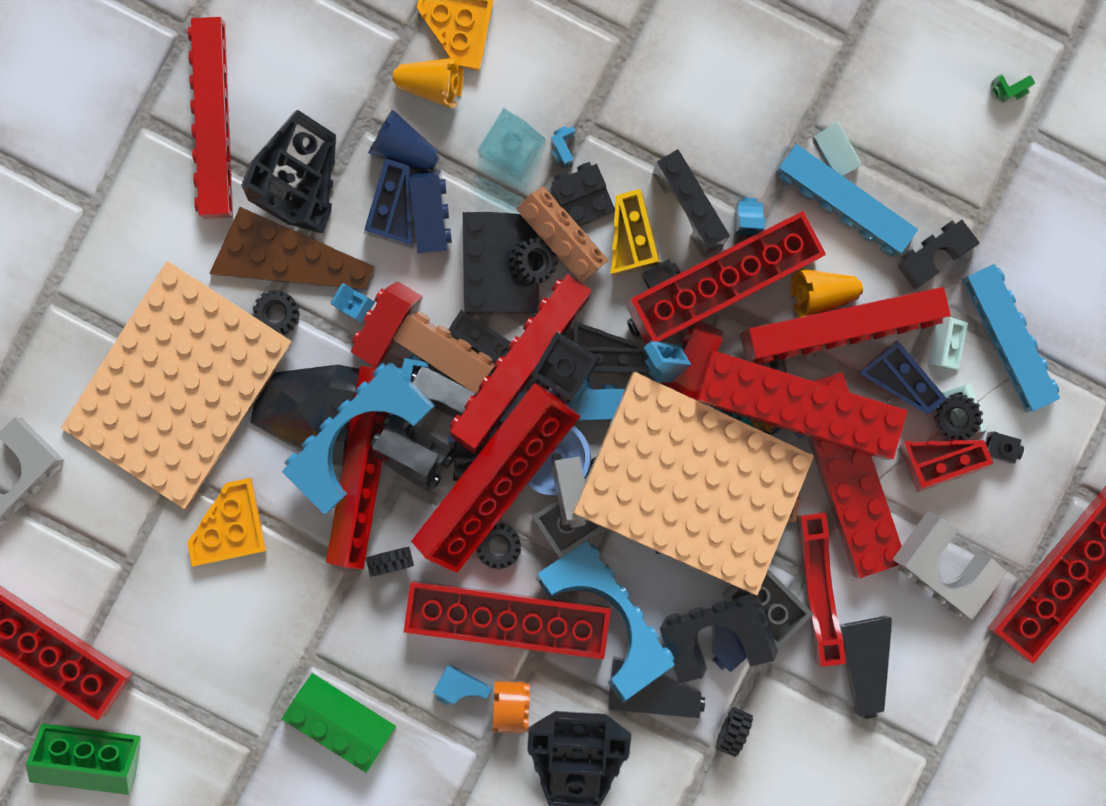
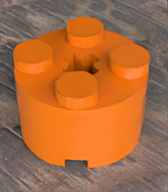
[493,681,530,733]

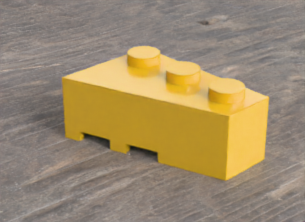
[610,189,661,276]

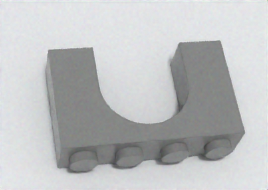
[0,417,64,528]
[551,457,589,528]
[892,511,1007,620]

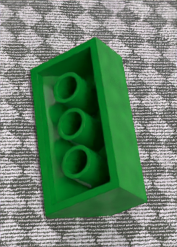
[281,672,396,773]
[25,723,141,795]

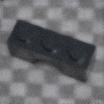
[897,219,980,289]

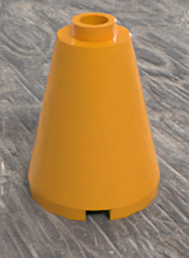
[393,58,464,109]
[790,269,863,318]

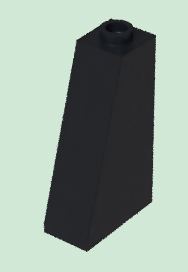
[839,615,892,719]
[608,656,705,718]

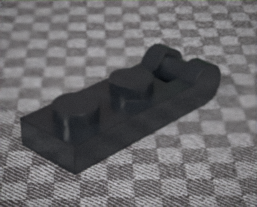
[448,310,511,362]

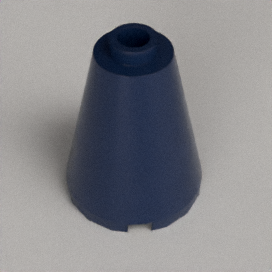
[368,110,440,172]

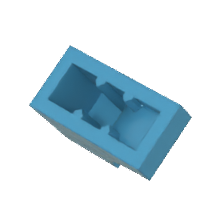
[734,198,766,236]
[644,341,691,383]
[433,663,492,705]

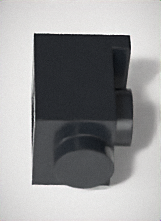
[985,431,1024,464]

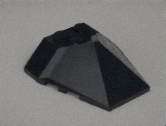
[241,110,336,233]
[250,364,360,466]
[527,711,631,806]

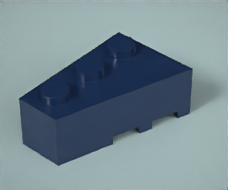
[363,159,412,248]
[409,169,452,253]
[858,340,947,415]

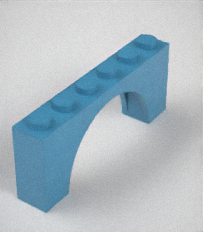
[282,363,435,515]
[535,541,675,703]

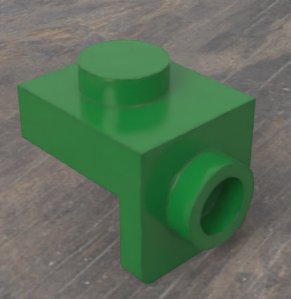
[991,74,1036,103]

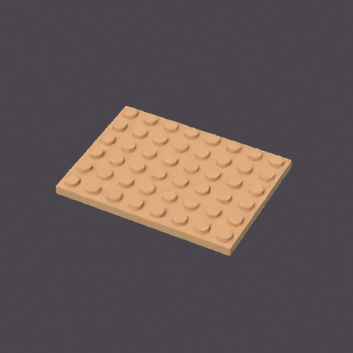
[61,261,293,509]
[572,372,814,595]

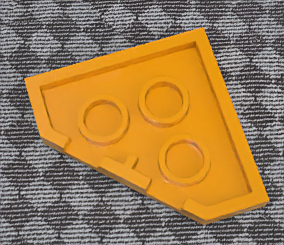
[417,0,494,71]
[187,478,267,567]

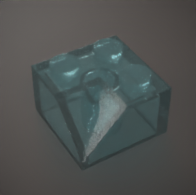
[478,108,546,181]

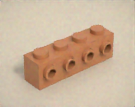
[516,186,609,283]
[393,311,495,394]

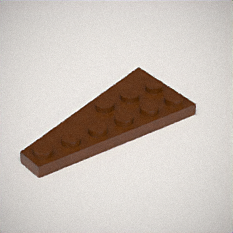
[209,207,376,290]

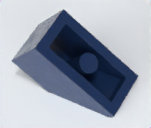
[711,625,747,673]

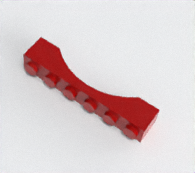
[797,512,846,667]

